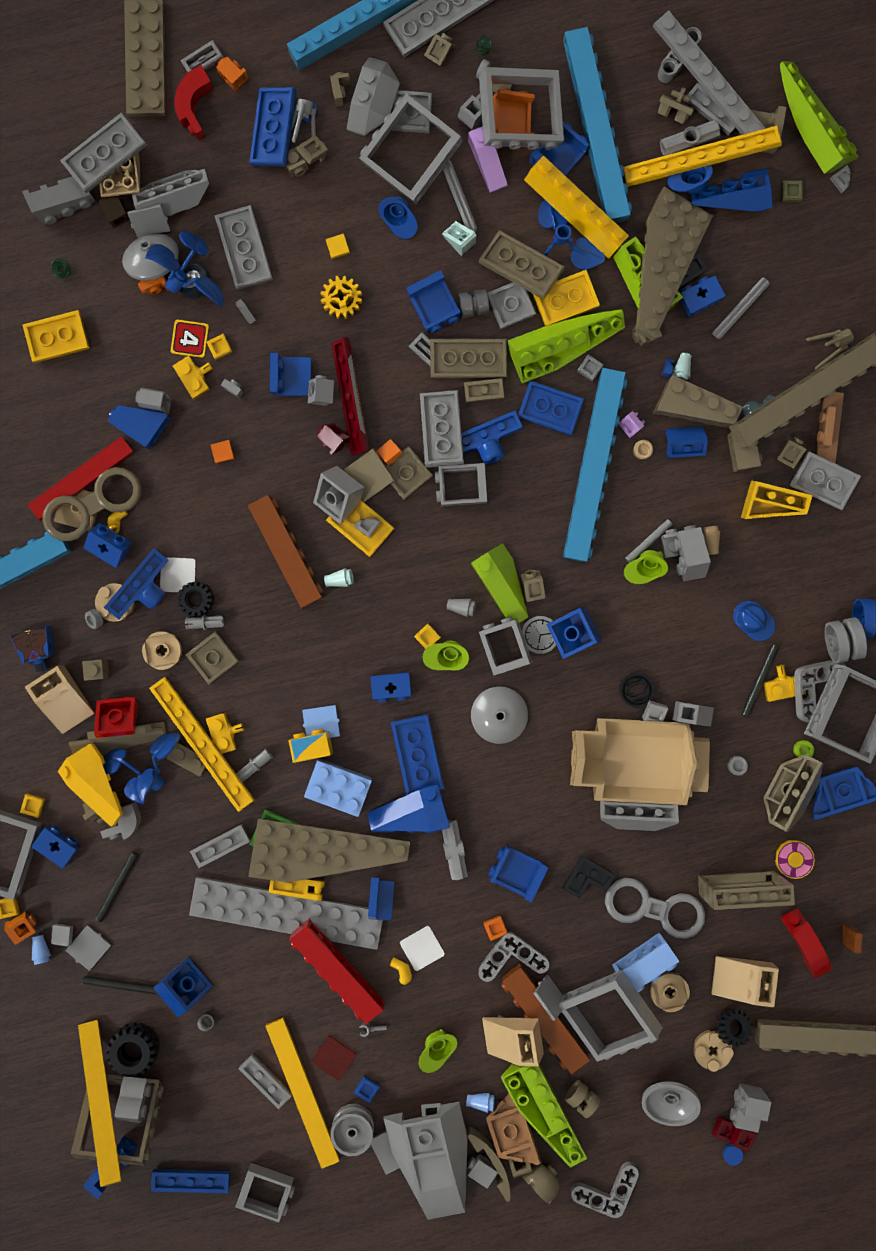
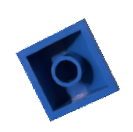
[546,606,602,659]
[153,957,213,1017]

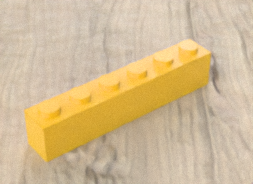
[524,156,629,259]

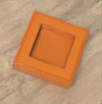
[376,439,403,466]
[211,440,235,464]
[483,915,508,941]

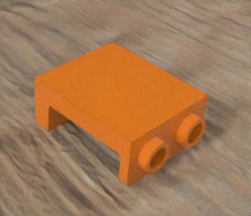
[493,88,535,148]

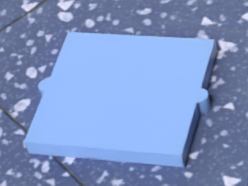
[302,705,340,738]

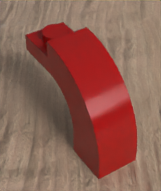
[175,65,214,141]
[781,908,832,979]

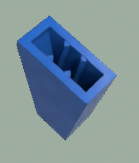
[108,405,171,450]

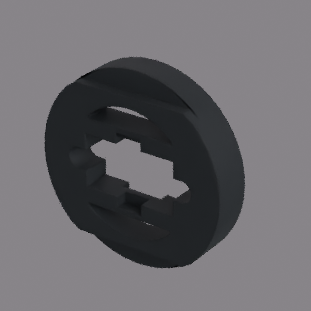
[619,673,655,708]

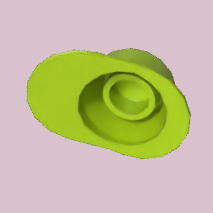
[624,550,668,584]
[422,640,469,671]
[419,1029,458,1073]

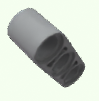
[658,27,702,83]

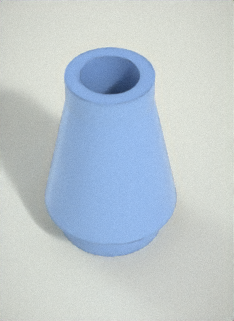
[32,935,51,965]
[466,1093,495,1113]

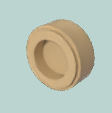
[633,440,653,460]

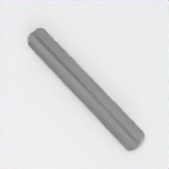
[443,160,477,232]
[712,277,770,339]

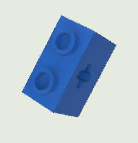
[679,276,725,318]
[83,523,132,568]
[370,672,411,703]
[31,825,81,869]

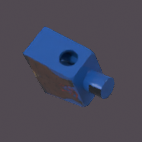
[10,626,54,673]

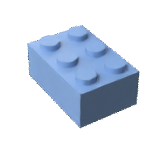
[304,758,373,817]
[612,933,679,992]

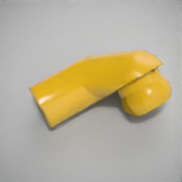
[107,511,128,533]
[390,957,412,985]

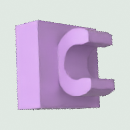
[619,411,645,438]

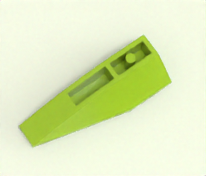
[780,61,858,174]
[508,309,625,383]
[501,1063,587,1168]

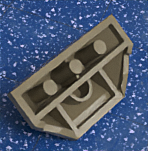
[763,754,824,832]

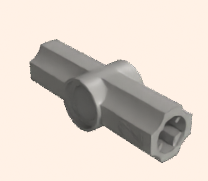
[660,120,720,156]
[442,819,468,880]

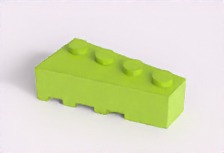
[613,236,683,311]

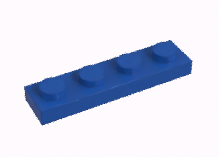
[151,1169,230,1193]

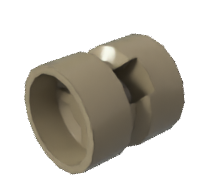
[564,1080,601,1118]

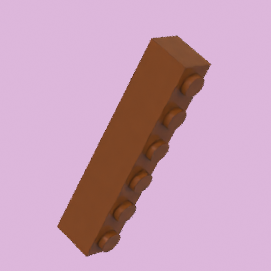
[247,495,324,608]
[501,963,590,1074]

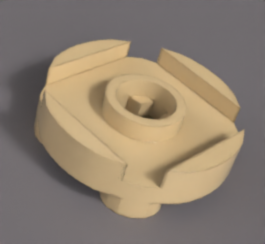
[95,583,135,622]
[142,631,182,670]
[650,972,690,1012]
[693,1030,734,1072]

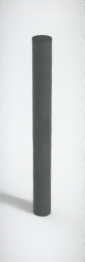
[742,644,779,717]
[95,851,138,922]
[83,976,159,995]

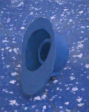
[668,165,713,194]
[378,196,418,239]
[733,601,775,641]

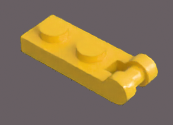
[268,878,325,901]

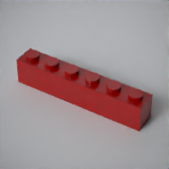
[289,919,385,1024]

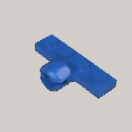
[461,411,523,464]
[104,548,169,620]

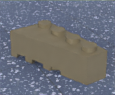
[653,375,743,428]

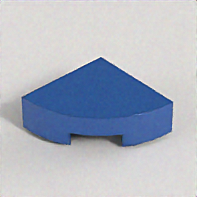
[661,358,674,378]

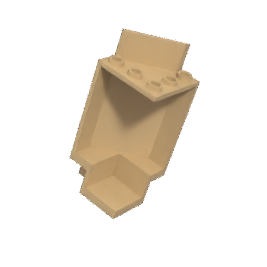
[570,718,710,805]

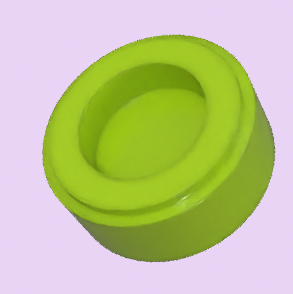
[793,740,814,757]

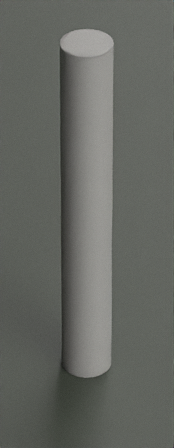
[625,519,673,563]

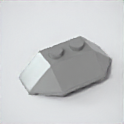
[346,57,400,136]
[132,169,209,216]
[600,801,679,831]

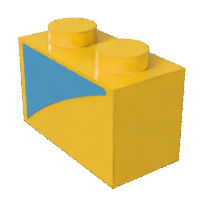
[288,729,333,763]

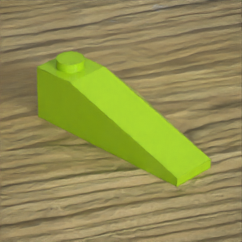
[471,543,528,628]

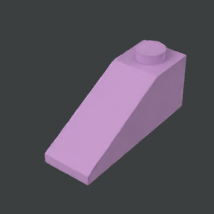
[468,126,508,193]

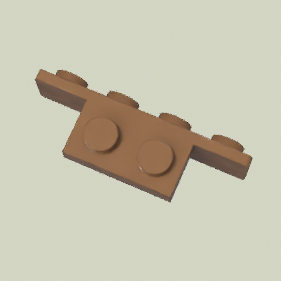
[816,392,844,463]

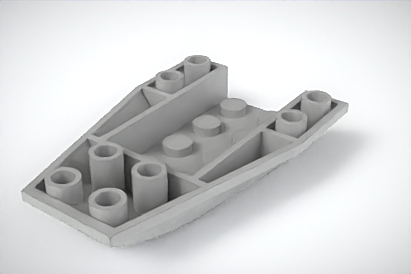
[384,1102,467,1220]

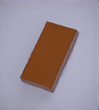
[841,924,863,953]

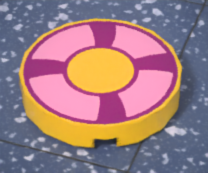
[775,840,815,879]

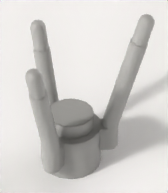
[291,99,316,143]

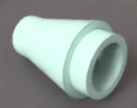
[672,353,692,381]
[324,568,354,587]

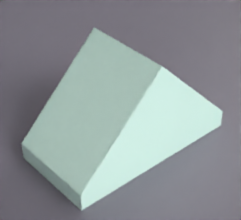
[442,221,476,256]

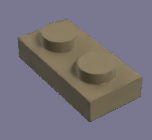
[464,378,504,403]
[166,742,206,777]

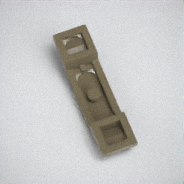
[467,1127,510,1202]

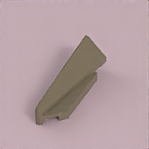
[69,722,166,755]

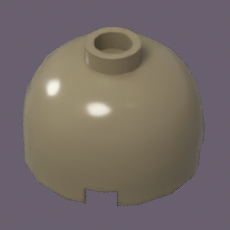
[521,1164,560,1204]

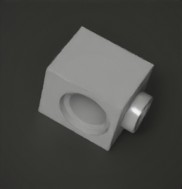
[308,375,334,406]
[467,1152,498,1189]

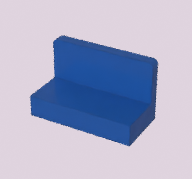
[665,427,708,458]
[368,877,394,921]

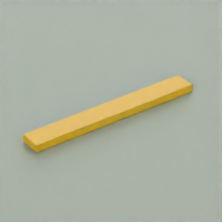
[623,126,782,187]
[149,677,255,812]
[266,1017,340,1168]
[78,1020,122,1187]

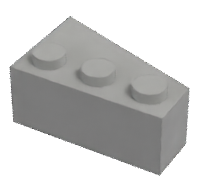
[22,176,96,225]

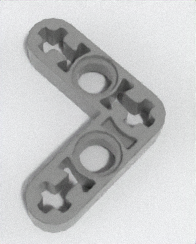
[794,660,846,722]
[478,931,549,982]
[570,1162,639,1218]

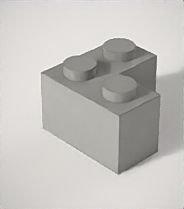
[674,527,711,582]
[730,1083,772,1133]

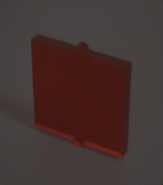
[311,1035,356,1081]

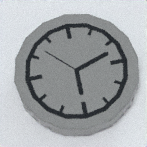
[522,616,556,654]

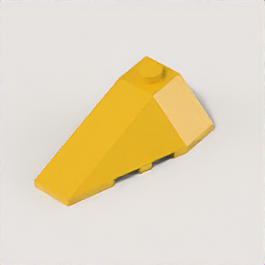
[58,743,123,827]

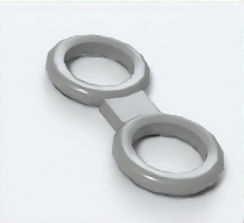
[605,878,705,939]

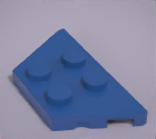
[812,766,876,820]

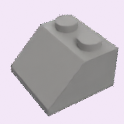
[313,466,364,524]

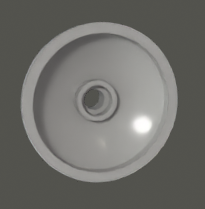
[122,234,179,281]
[471,686,528,744]
[642,1081,701,1126]

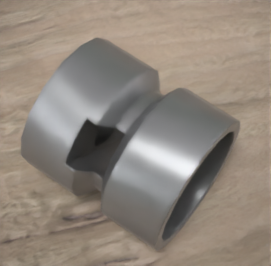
[459,289,490,319]

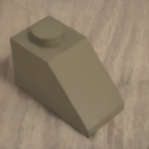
[727,432,762,472]

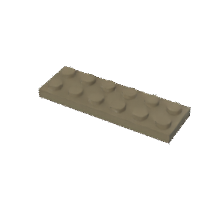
[124,0,166,117]

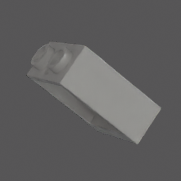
[435,463,487,507]
[479,617,532,675]
[235,1163,295,1223]

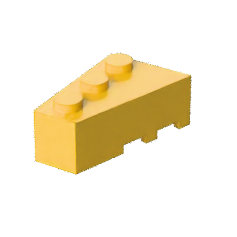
[741,480,813,519]

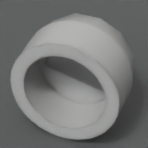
[197,1014,214,1031]

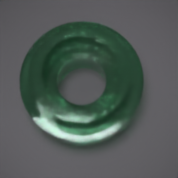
[476,35,491,56]
[51,258,70,278]

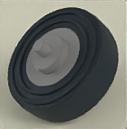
[180,264,211,299]

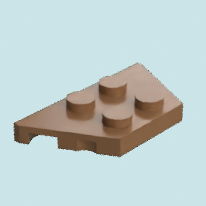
[486,1094,542,1165]

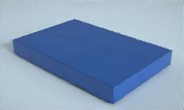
[518,380,584,436]

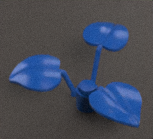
[534,199,605,270]
[145,230,223,307]
[103,733,182,804]

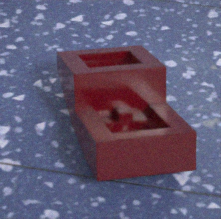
[711,1116,757,1152]

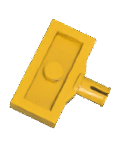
[173,356,213,399]
[763,665,806,702]
[206,713,245,754]

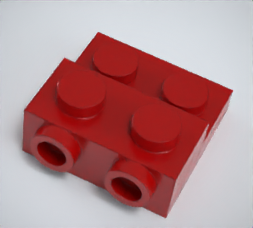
[94,696,139,738]

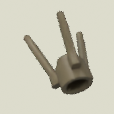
[806,328,854,370]

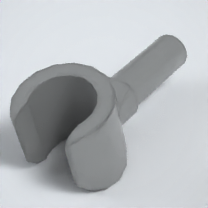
[359,1023,387,1037]

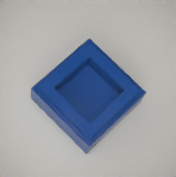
[354,1075,380,1103]

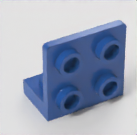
[270,353,311,396]

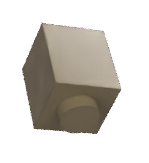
[82,659,109,681]

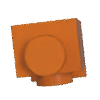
[216,57,249,92]
[138,275,168,295]
[4,911,37,945]

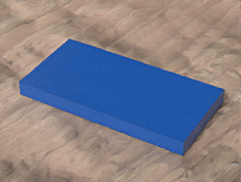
[249,87,297,166]
[391,714,444,795]

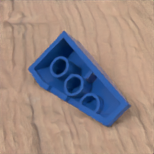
[691,168,772,211]
[367,784,450,833]

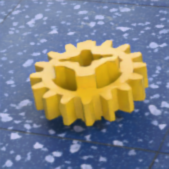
[320,276,362,319]

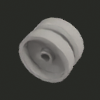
[825,617,867,664]
[331,1104,374,1156]

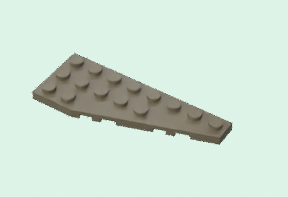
[636,187,713,341]
[248,818,410,882]

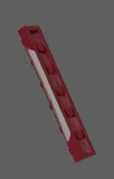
[331,337,369,456]

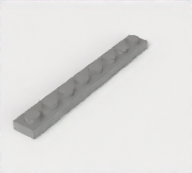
[653,10,766,135]

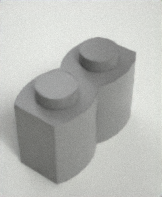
[136,388,172,415]
[115,1076,151,1123]

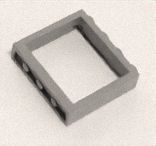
[479,67,564,150]
[359,93,463,205]
[804,664,876,764]
[0,810,43,900]
[557,970,663,1062]

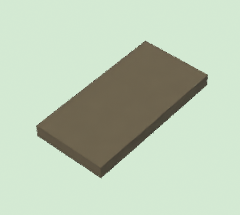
[479,230,564,299]
[430,339,507,379]

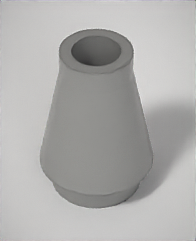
[447,599,476,617]

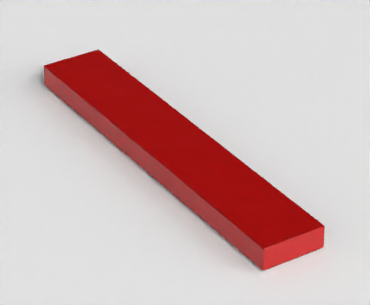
[28,436,134,521]

